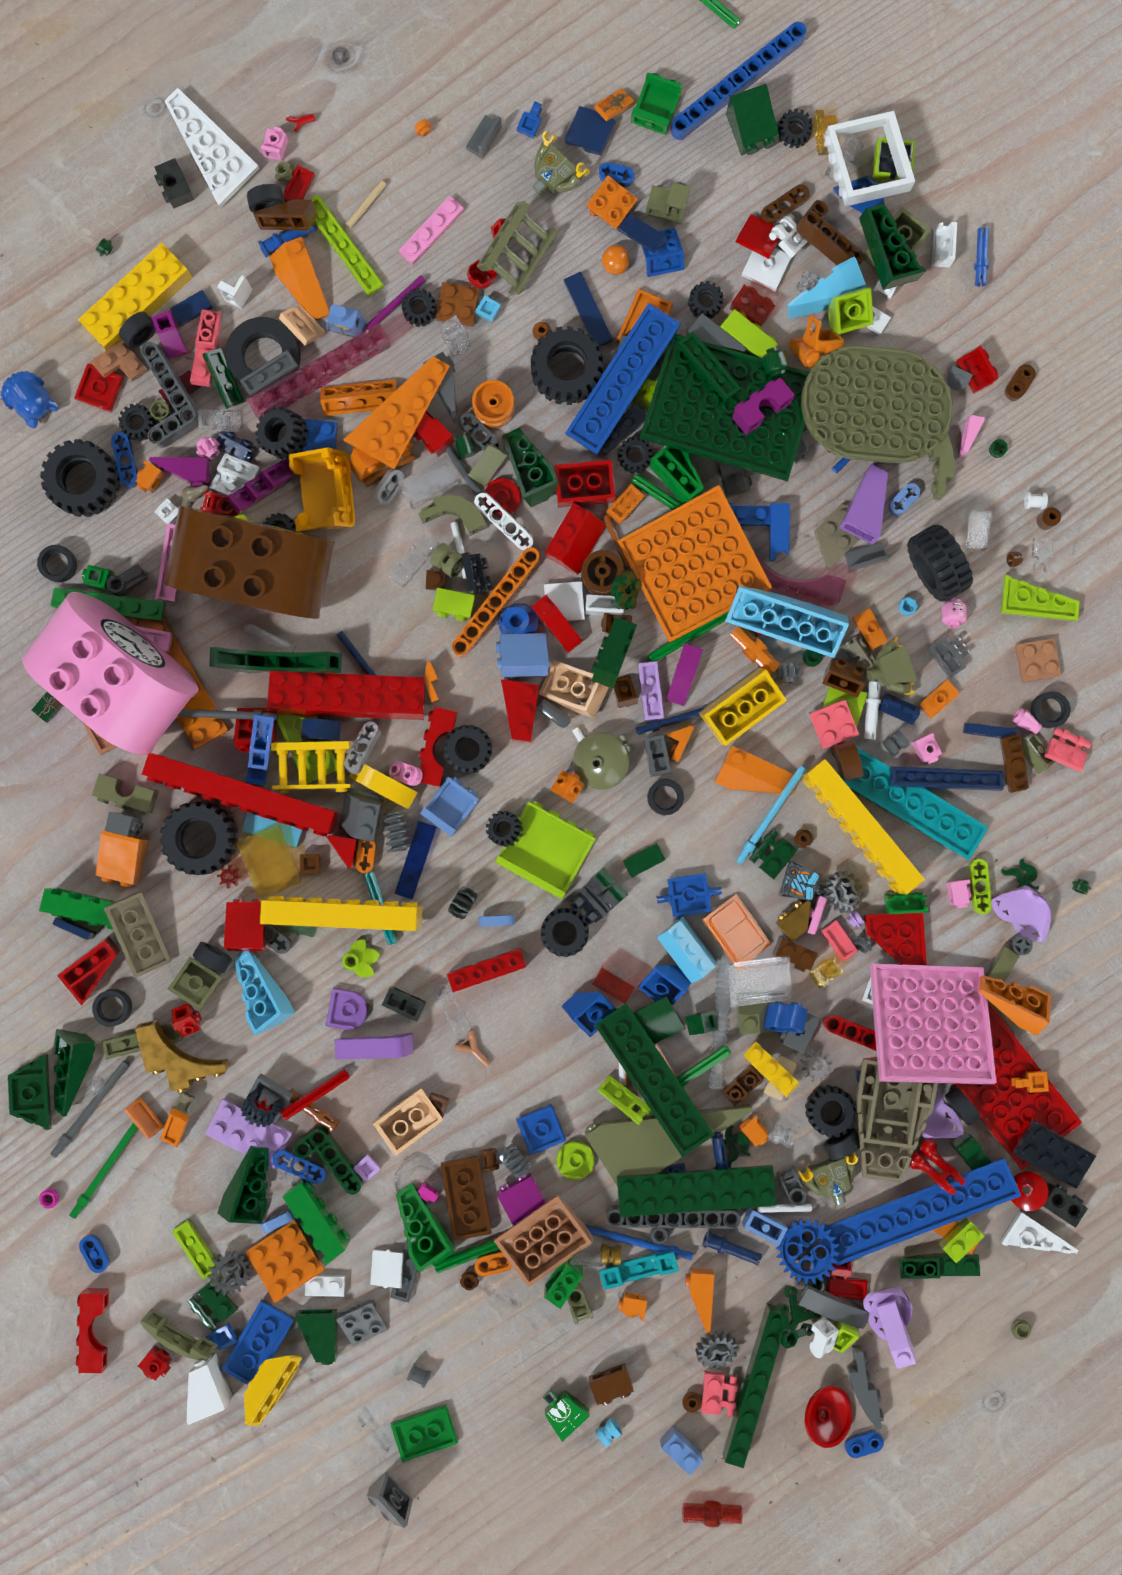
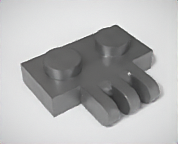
[927,636,970,679]

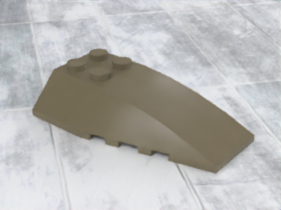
[856,1057,938,1183]

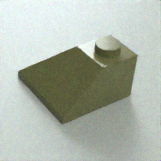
[736,991,775,1035]

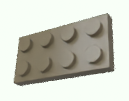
[103,891,171,978]

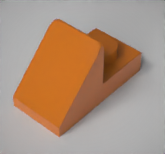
[665,726,694,763]

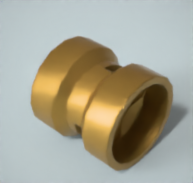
[601,1244,621,1266]

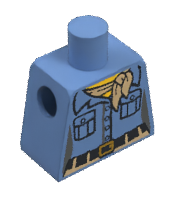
[326,304,366,340]

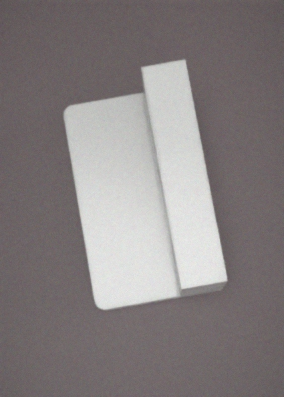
[217,275,252,310]
[585,594,624,615]

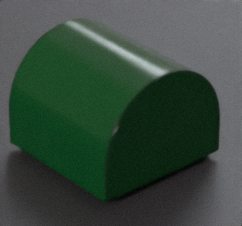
[455,434,475,460]

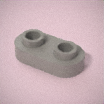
[374,469,405,505]

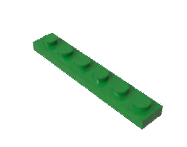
[50,588,166,622]

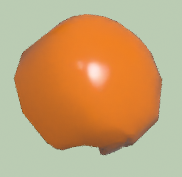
[602,245,630,275]

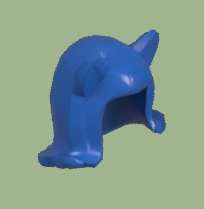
[1,371,59,429]

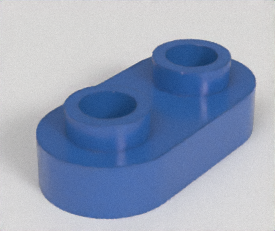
[79,1234,110,1273]
[844,1430,884,1458]

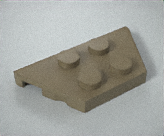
[814,504,860,570]

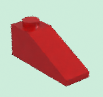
[531,595,583,653]

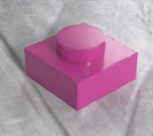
[418,1182,440,1202]

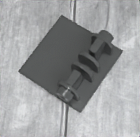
[336,1299,388,1346]

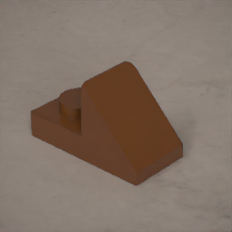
[613,675,638,708]

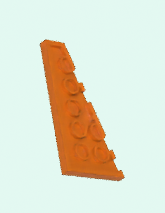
[343,356,450,470]

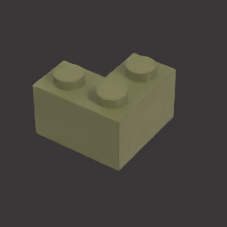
[645,182,691,224]

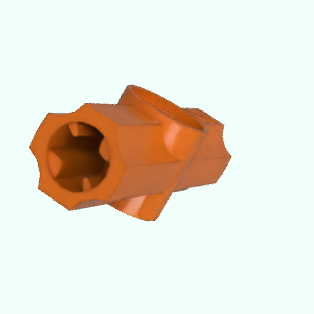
[729,626,781,675]

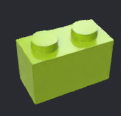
[433,588,476,622]
[938,1217,985,1263]

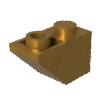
[776,899,811,942]

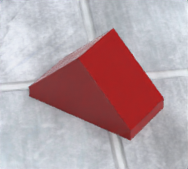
[326,835,359,869]

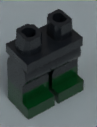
[570,867,629,925]

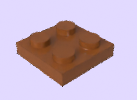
[436,282,480,327]

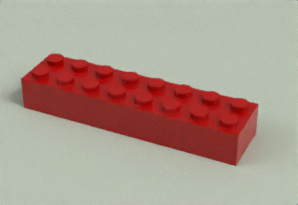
[267,671,426,720]

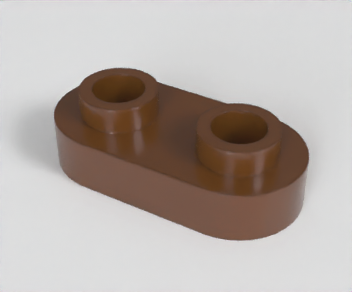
[1004,364,1036,401]

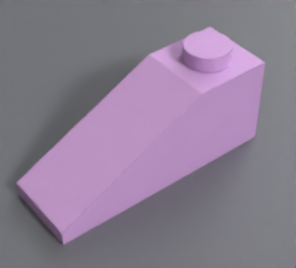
[877,1300,916,1369]

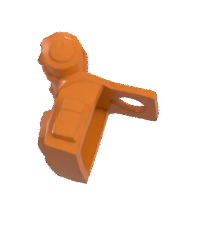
[788,314,845,368]

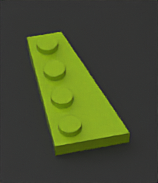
[1000,575,1080,622]

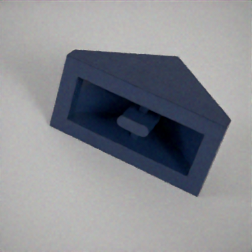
[301,719,341,741]

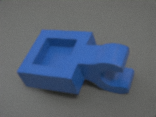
[516,101,542,139]

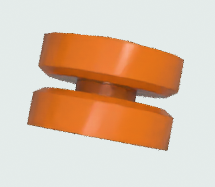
[472,380,514,428]

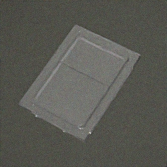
[727,956,792,1007]

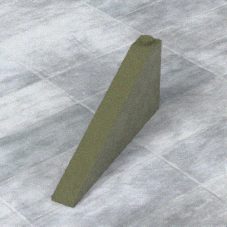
[585,1104,754,1185]

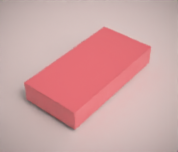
[820,919,859,962]

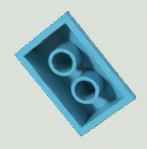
[657,916,717,984]

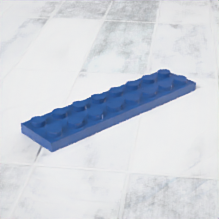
[565,303,681,455]

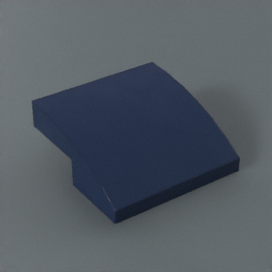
[564,106,616,156]

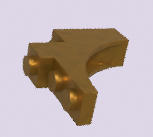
[135,1020,229,1092]

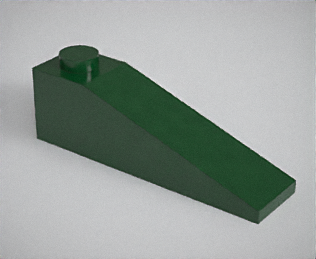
[502,428,559,507]
[53,1029,96,1117]
[217,1146,269,1224]

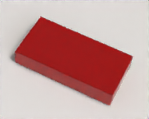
[283,165,315,202]
[827,1276,868,1300]

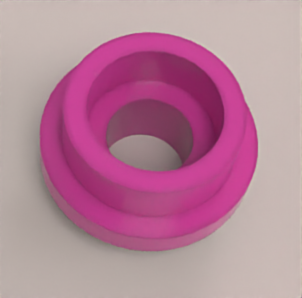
[39,1188,60,1209]

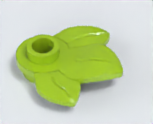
[342,939,380,978]

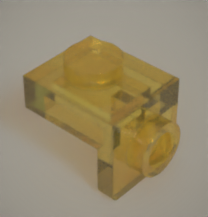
[809,957,844,989]

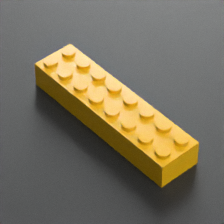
[802,759,925,894]
[260,895,423,931]

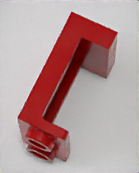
[223,899,267,951]

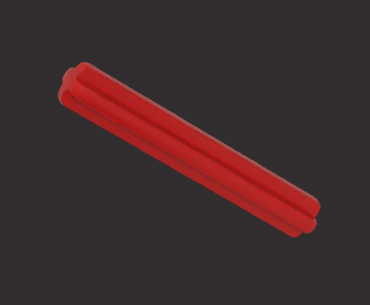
[280,1069,350,1120]

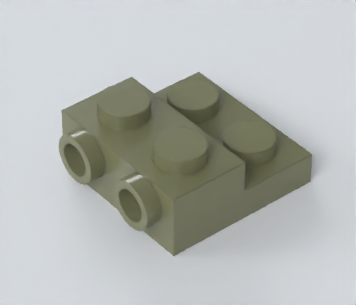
[168,957,224,1011]

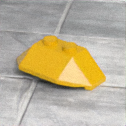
[244,1355,302,1426]

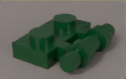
[749,829,798,880]
[187,1280,238,1332]

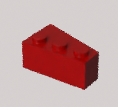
[413,410,455,457]
[57,936,120,1006]

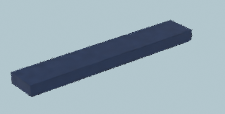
[889,766,1004,791]

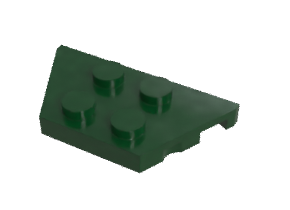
[8,1054,52,1130]

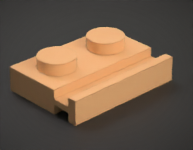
[279,304,326,345]

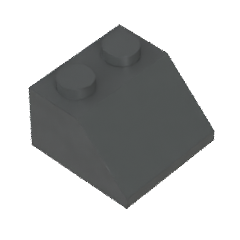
[339,792,384,842]

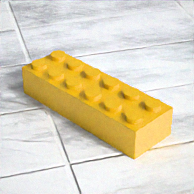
[78,242,193,350]

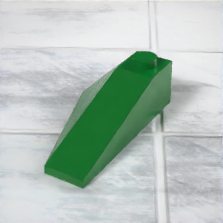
[396,1183,457,1273]

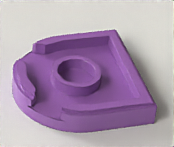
[326,987,368,1030]

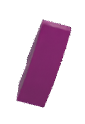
[666,644,703,706]

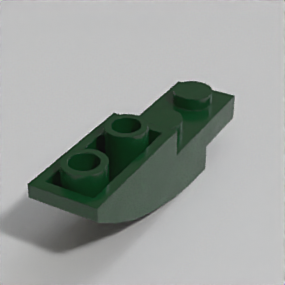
[899,1253,980,1279]

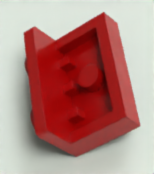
[956,345,998,394]

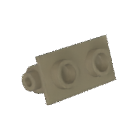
[844,636,877,670]

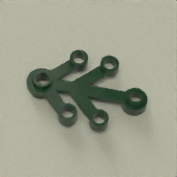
[775,1278,823,1348]

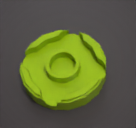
[556,1140,595,1180]

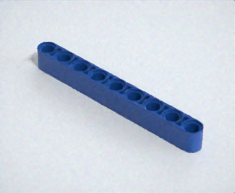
[671,22,807,140]

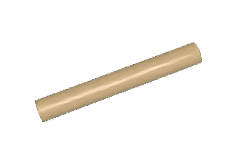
[345,180,387,229]

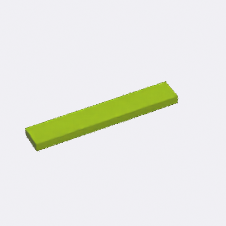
[310,194,384,297]

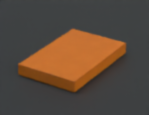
[616,288,673,343]

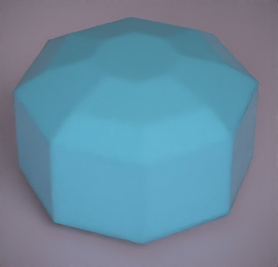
[898,597,918,617]

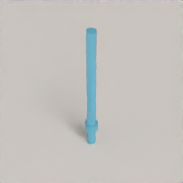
[735,765,806,865]

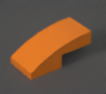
[425,661,440,704]

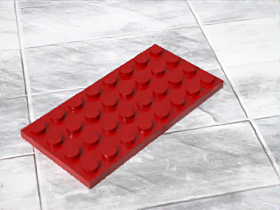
[953,1003,1082,1170]

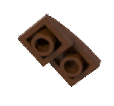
[722,1064,764,1107]

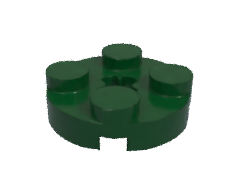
[611,571,641,610]

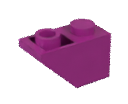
[152,310,187,360]

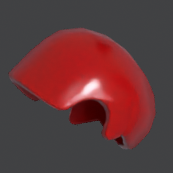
[467,260,497,289]

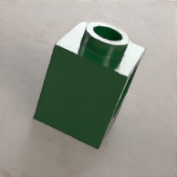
[685,1011,719,1035]

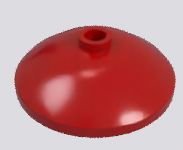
[804,1386,853,1448]

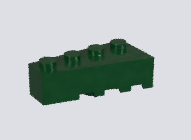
[859,203,926,290]

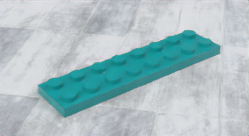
[839,747,989,860]

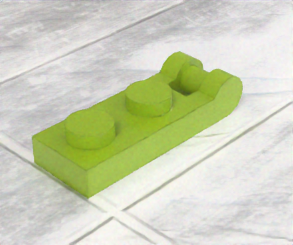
[597,1075,651,1125]

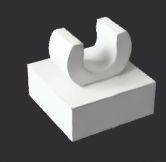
[154,498,178,524]

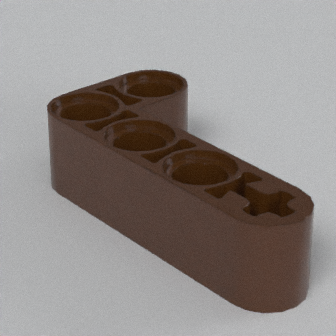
[796,200,865,265]

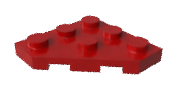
[864,912,927,966]

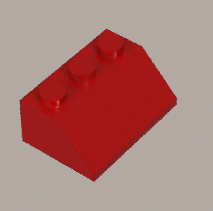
[545,502,606,575]

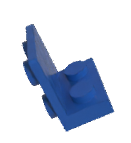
[641,228,684,277]

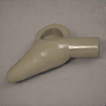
[180,485,208,507]

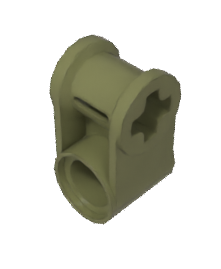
[567,1284,594,1325]

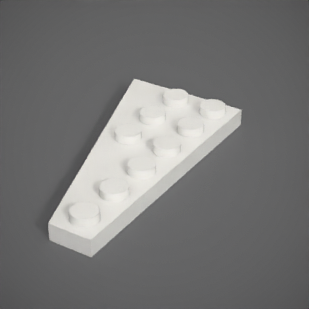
[165,88,260,208]

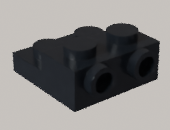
[461,552,492,596]

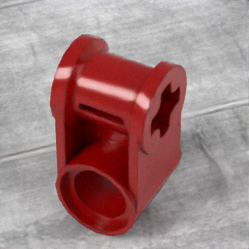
[200,491,238,516]

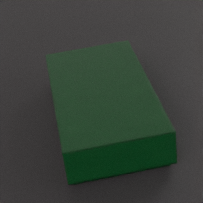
[623,843,665,878]

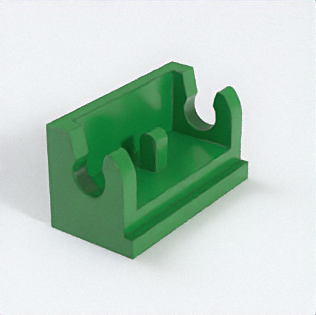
[884,892,928,914]

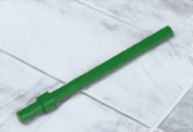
[69,1122,138,1219]

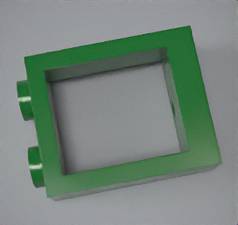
[544,1257,583,1309]

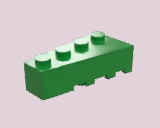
[39,887,116,930]
[283,1179,350,1265]

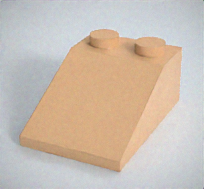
[539,660,609,719]
[371,1088,443,1156]

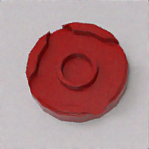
[484,478,521,517]

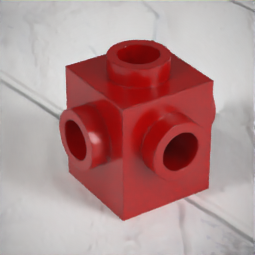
[171,1003,202,1037]
[137,1345,172,1381]

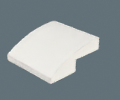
[209,453,260,497]

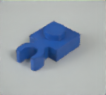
[205,1323,238,1351]

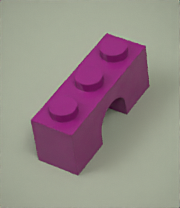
[732,378,795,435]

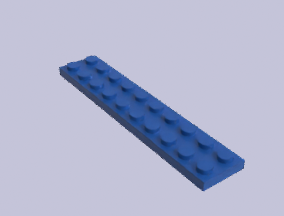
[824,1158,1021,1266]

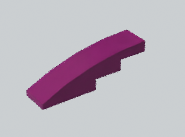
[226,459,297,514]

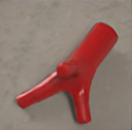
[286,114,315,133]

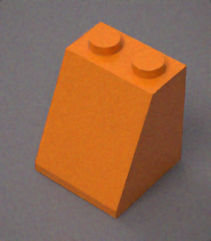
[96,830,150,887]

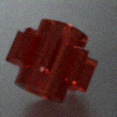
[217,864,242,889]

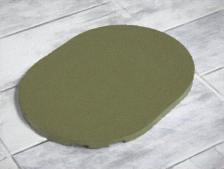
[801,345,953,464]

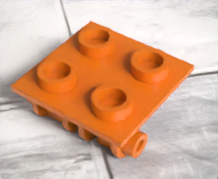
[586,175,638,230]

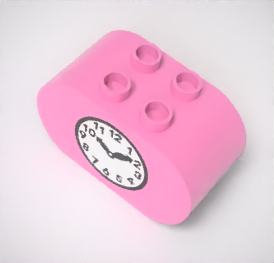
[22,592,198,755]

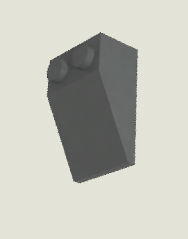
[423,351,458,423]
[367,1471,413,1528]

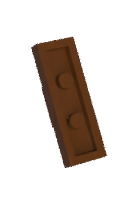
[1000,733,1029,793]

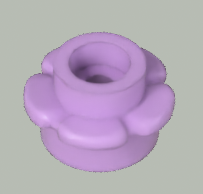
[847,910,864,928]

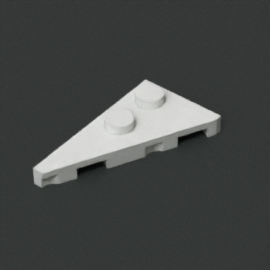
[1000,1211,1079,1254]

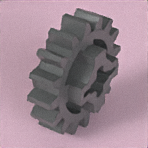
[824,871,863,913]
[207,1251,251,1295]
[695,1331,738,1369]

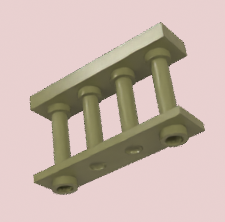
[477,201,558,295]

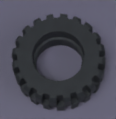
[530,326,603,405]
[40,439,120,517]
[907,525,973,602]
[159,801,239,875]

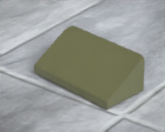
[468,444,507,486]
[1021,731,1056,774]
[985,946,1020,982]

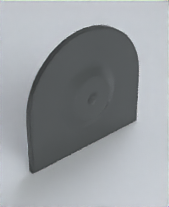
[947,365,972,391]

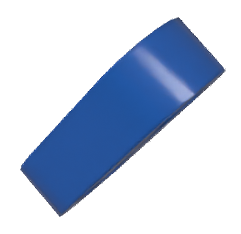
[599,163,634,187]

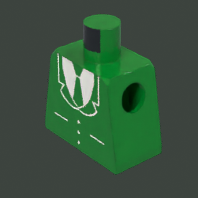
[543,1389,590,1442]

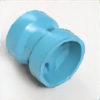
[595,1418,622,1447]

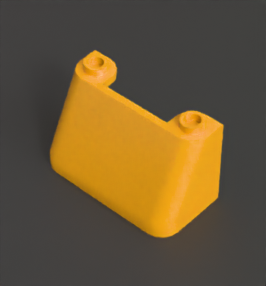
[289,448,355,532]

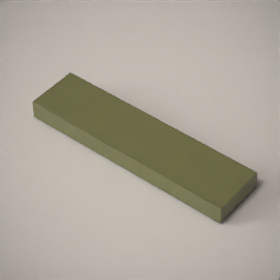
[102,1023,182,1060]

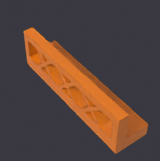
[320,379,397,416]

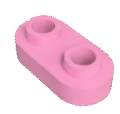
[389,761,422,786]

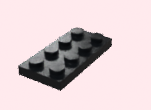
[1012,1119,1096,1189]

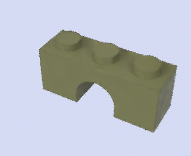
[92,773,159,815]

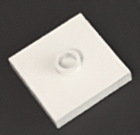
[741,248,791,291]

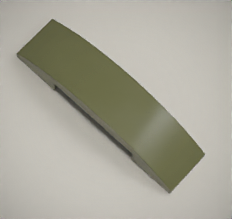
[140,1309,218,1361]

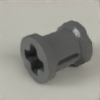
[407,1363,432,1388]

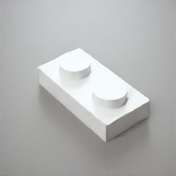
[305,1274,345,1297]

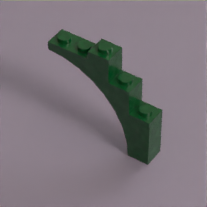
[209,647,342,673]

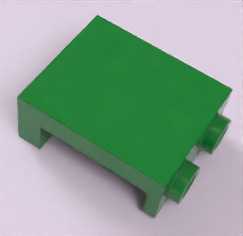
[631,72,683,135]

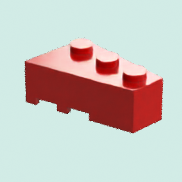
[501,679,539,743]

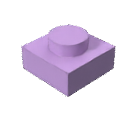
[353,1154,381,1182]

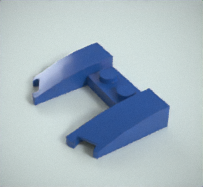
[729,503,790,562]

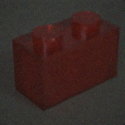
[591,966,635,1004]

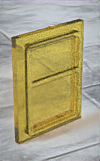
[236,826,302,899]

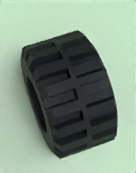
[255,406,309,459]
[443,725,492,774]
[541,908,589,957]
[805,1085,857,1138]

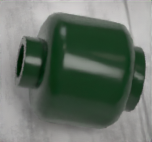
[762,347,789,378]

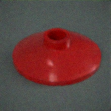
[1011,1171,1049,1211]

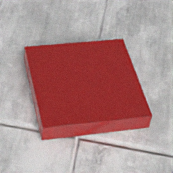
[735,214,780,259]
[74,363,124,413]

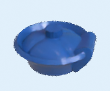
[497,603,538,634]

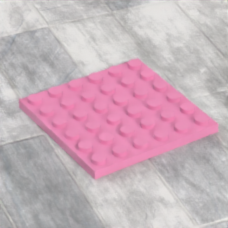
[870,964,996,1084]

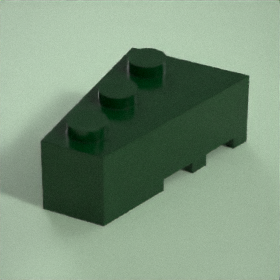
[591,617,637,689]

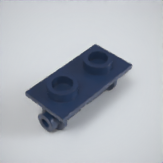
[217,430,258,461]
[878,692,920,725]

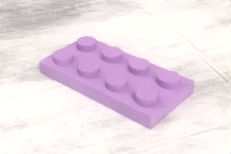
[205,1099,293,1169]

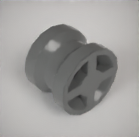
[1009,935,1033,955]

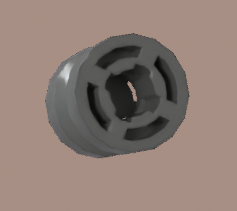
[882,730,910,757]

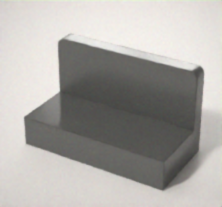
[466,115,502,159]
[845,542,890,572]

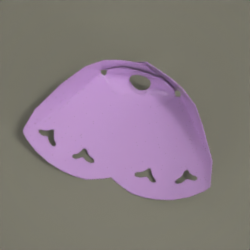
[991,885,1051,942]
[921,1088,963,1138]
[863,1286,912,1340]

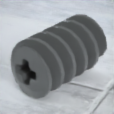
[382,812,411,853]

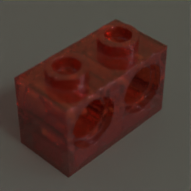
[729,284,776,328]

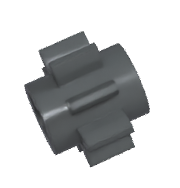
[777,663,800,684]

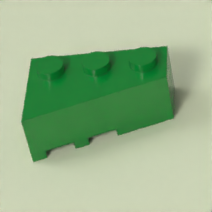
[649,446,704,504]

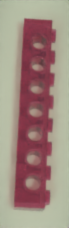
[247,323,391,421]

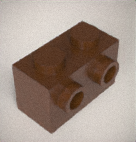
[822,657,867,698]
[772,937,818,972]
[589,1363,634,1405]

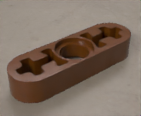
[760,184,809,224]

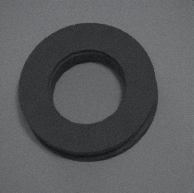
[226,317,301,393]

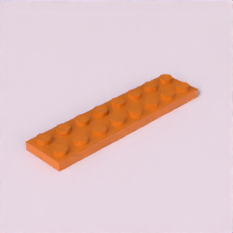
[125,599,229,750]

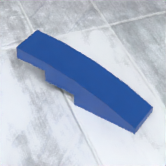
[246,714,274,785]

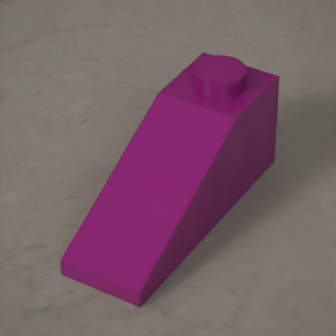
[149,457,211,487]

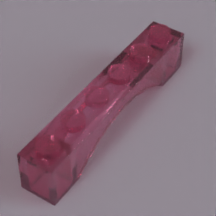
[754,551,846,606]

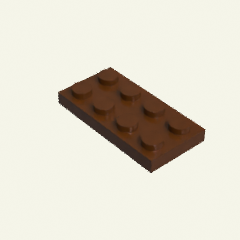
[440,1155,492,1241]

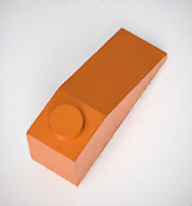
[685,1268,714,1334]

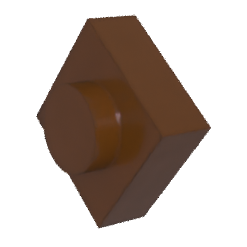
[426,570,446,591]
[300,854,320,874]
[429,1092,450,1118]

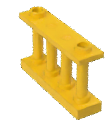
[271,741,352,793]

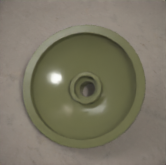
[573,732,629,790]

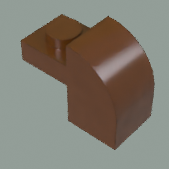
[830,742,863,781]

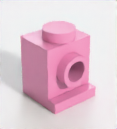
[261,127,288,161]
[911,733,942,764]
[946,879,971,908]

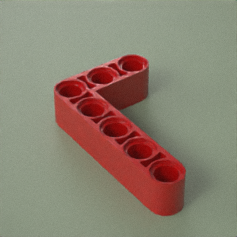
[822,1014,877,1051]

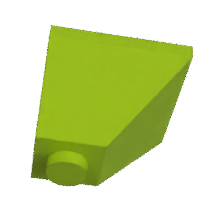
[828,287,874,334]

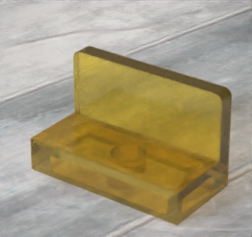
[813,109,840,156]

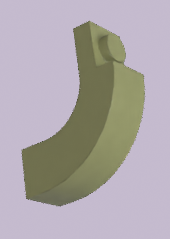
[418,495,487,536]

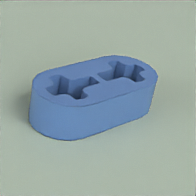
[888,483,920,516]
[478,915,515,926]
[260,1209,296,1233]

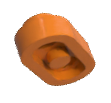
[475,1251,512,1276]

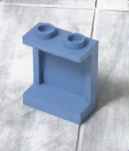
[420,776,479,837]

